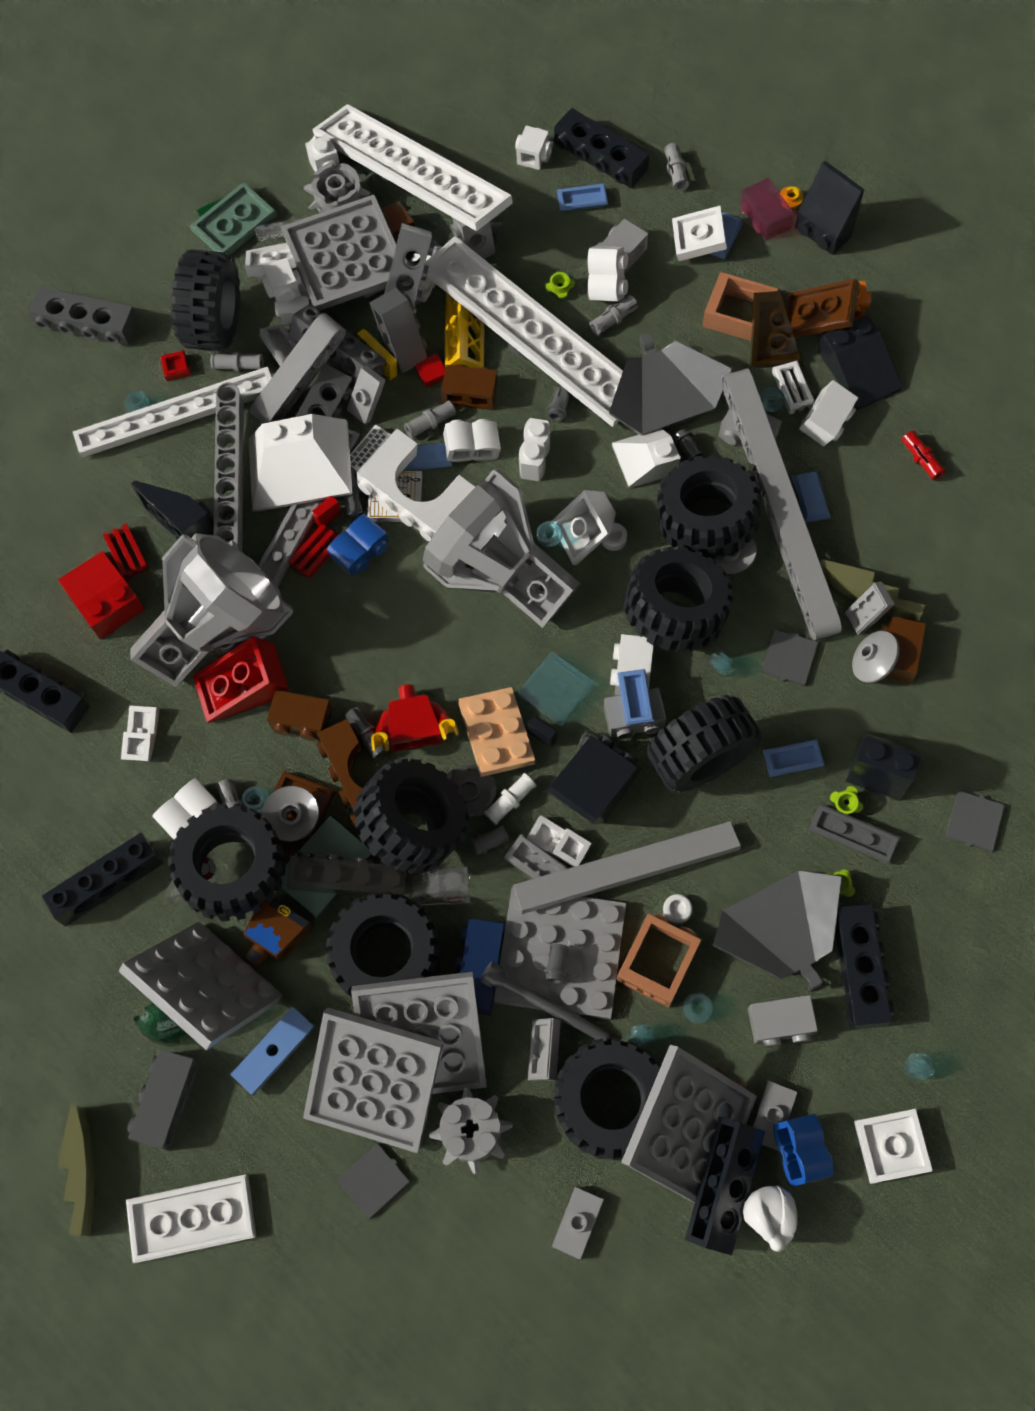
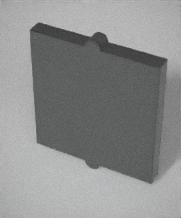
[761,629,818,686]
[945,790,1004,852]
[337,1143,410,1219]

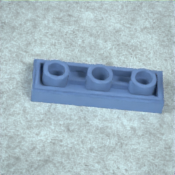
[230,1007,315,1096]

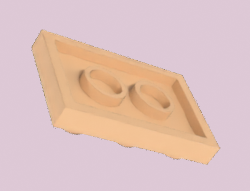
[458,687,535,777]

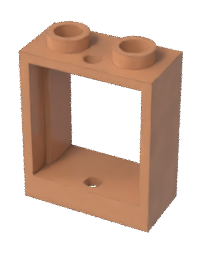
[702,272,778,341]
[616,914,701,1008]

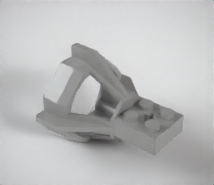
[422,469,580,628]
[130,533,293,687]

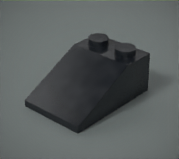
[795,161,865,255]
[818,315,902,411]
[130,480,214,540]

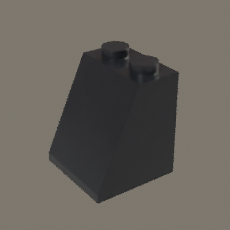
[845,730,922,801]
[547,734,642,824]

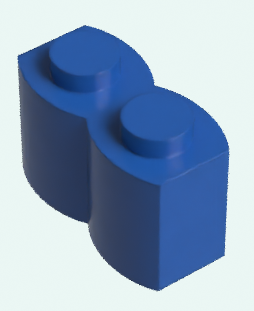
[327,513,389,576]
[773,1114,833,1187]

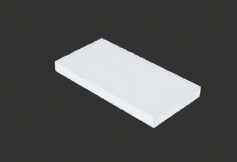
[126,1174,257,1263]

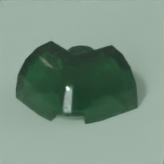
[133,1003,187,1047]

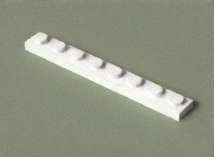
[73,366,272,458]

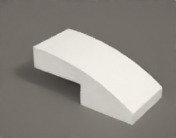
[121,706,159,761]
[527,815,591,867]

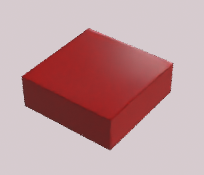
[160,350,191,382]
[415,354,445,388]
[312,496,342,527]

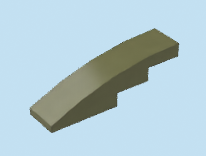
[820,559,924,622]
[58,1105,95,1237]

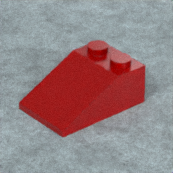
[58,551,145,640]
[192,636,289,723]

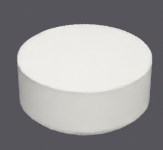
[601,523,627,551]
[663,894,692,925]

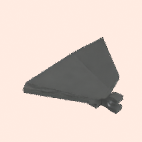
[609,332,732,436]
[713,871,841,991]

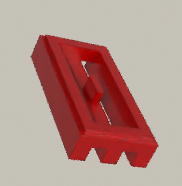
[102,523,149,580]
[288,523,339,580]

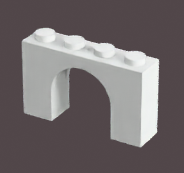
[357,429,475,541]

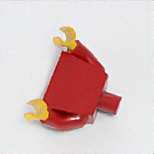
[371,684,459,753]

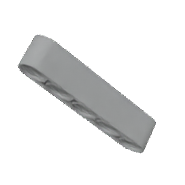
[250,313,346,424]

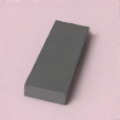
[808,804,901,864]

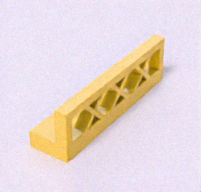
[444,293,484,369]

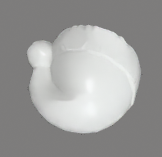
[743,1186,798,1252]

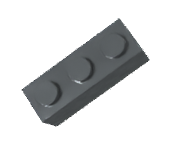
[370,288,427,374]
[128,1049,200,1151]

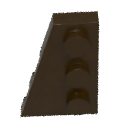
[750,291,802,367]

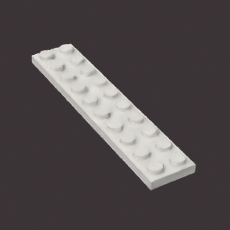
[313,104,513,231]
[425,236,623,427]

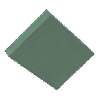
[190,182,278,255]
[281,816,372,918]

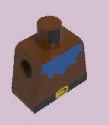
[244,899,313,968]

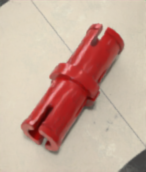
[901,430,946,481]

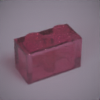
[740,178,794,241]

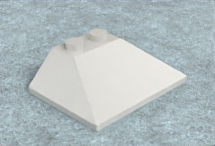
[249,414,353,512]

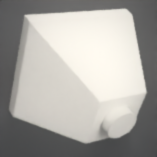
[612,429,680,489]
[551,490,616,565]

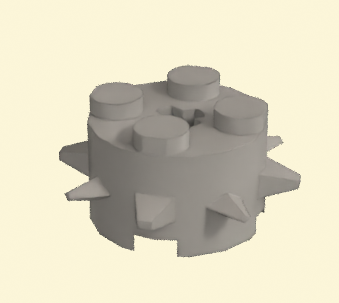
[304,163,370,213]
[429,1088,513,1174]

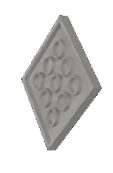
[281,195,409,311]
[494,887,626,1020]
[119,922,283,1051]
[351,972,487,1094]
[303,1007,444,1153]
[621,1045,757,1204]

